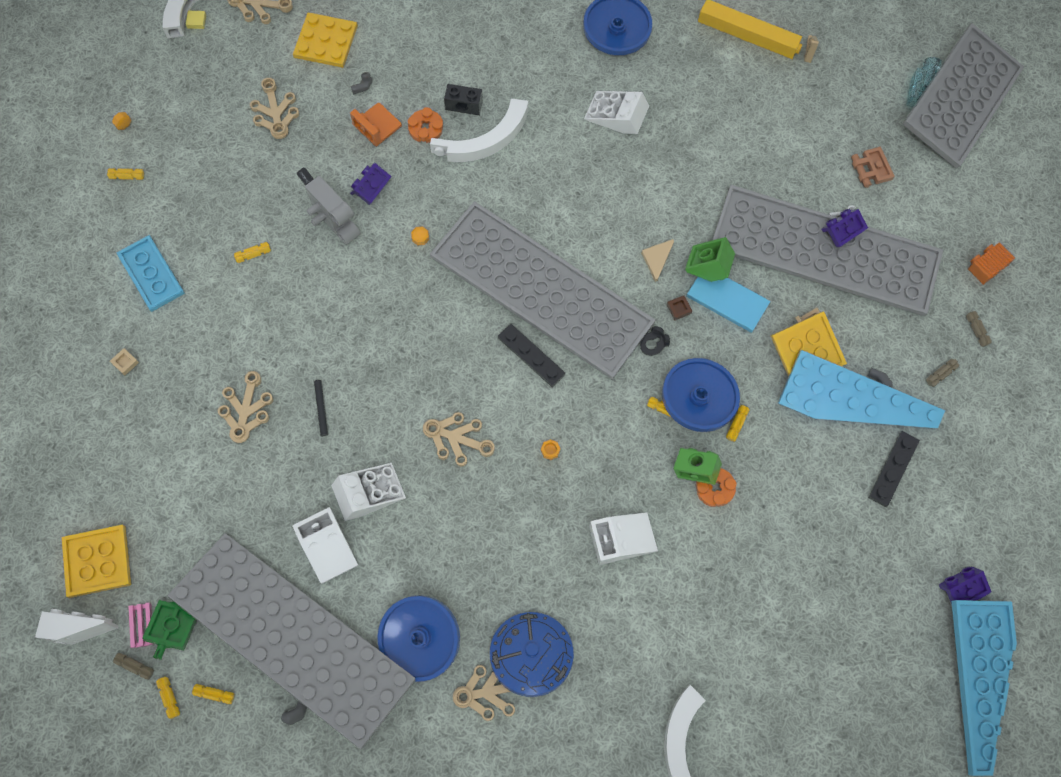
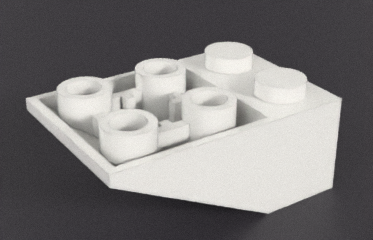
[584,91,649,134]
[331,463,406,521]
[292,507,359,584]
[589,513,658,565]
[35,609,119,645]

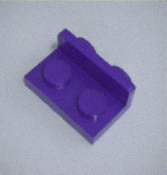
[350,162,392,205]
[821,208,868,247]
[939,566,992,604]

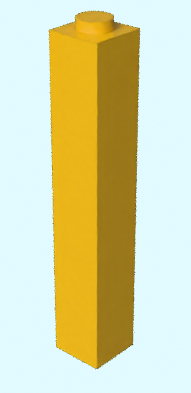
[698,0,803,59]

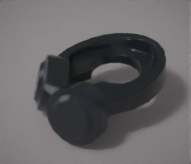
[640,326,670,356]

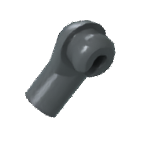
[351,72,372,95]
[868,367,893,387]
[281,701,307,725]

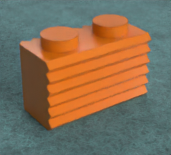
[968,242,1015,285]

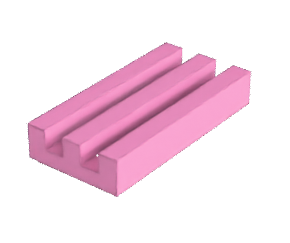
[128,603,154,648]

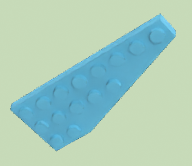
[778,350,945,428]
[951,600,1017,776]

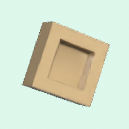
[110,348,139,376]

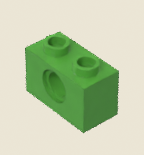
[673,448,722,485]

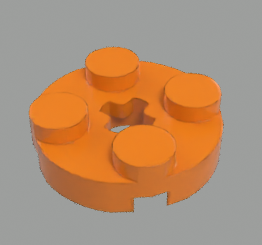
[408,107,443,143]
[696,468,737,507]

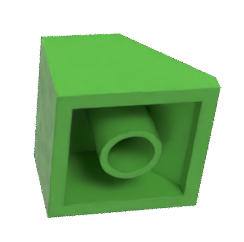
[685,237,735,282]

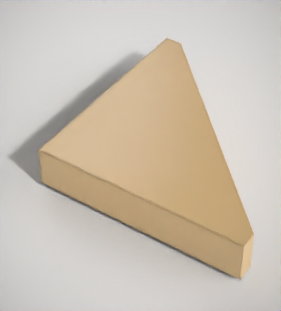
[804,35,819,63]
[641,239,674,282]

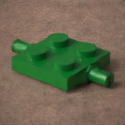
[142,600,197,660]

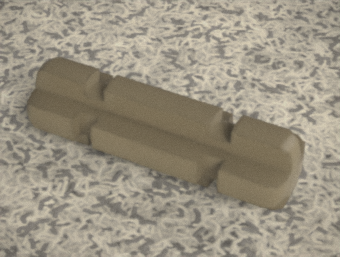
[966,311,992,347]
[926,359,959,387]
[113,653,154,680]

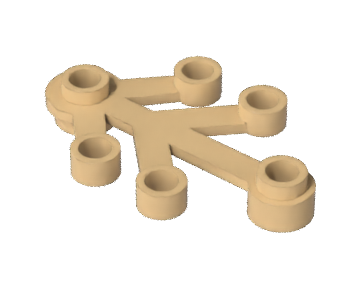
[228,0,293,24]
[250,78,299,139]
[218,371,273,443]
[423,412,495,467]
[453,665,515,721]

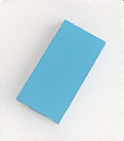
[116,235,185,312]
[686,277,770,333]

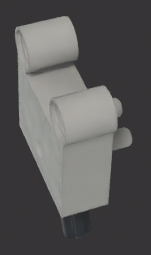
[297,168,361,245]

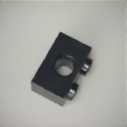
[444,84,483,116]

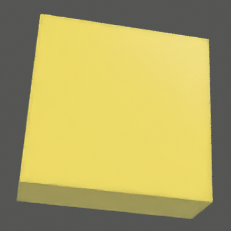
[186,10,206,29]

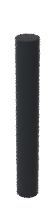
[314,380,328,437]

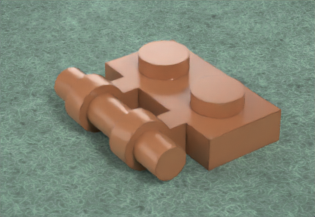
[851,146,895,188]

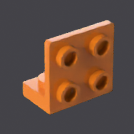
[350,102,402,147]

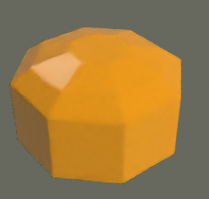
[112,112,132,130]
[411,226,429,245]
[541,439,560,460]

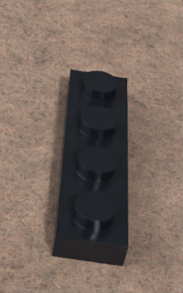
[498,324,566,388]
[868,431,920,507]

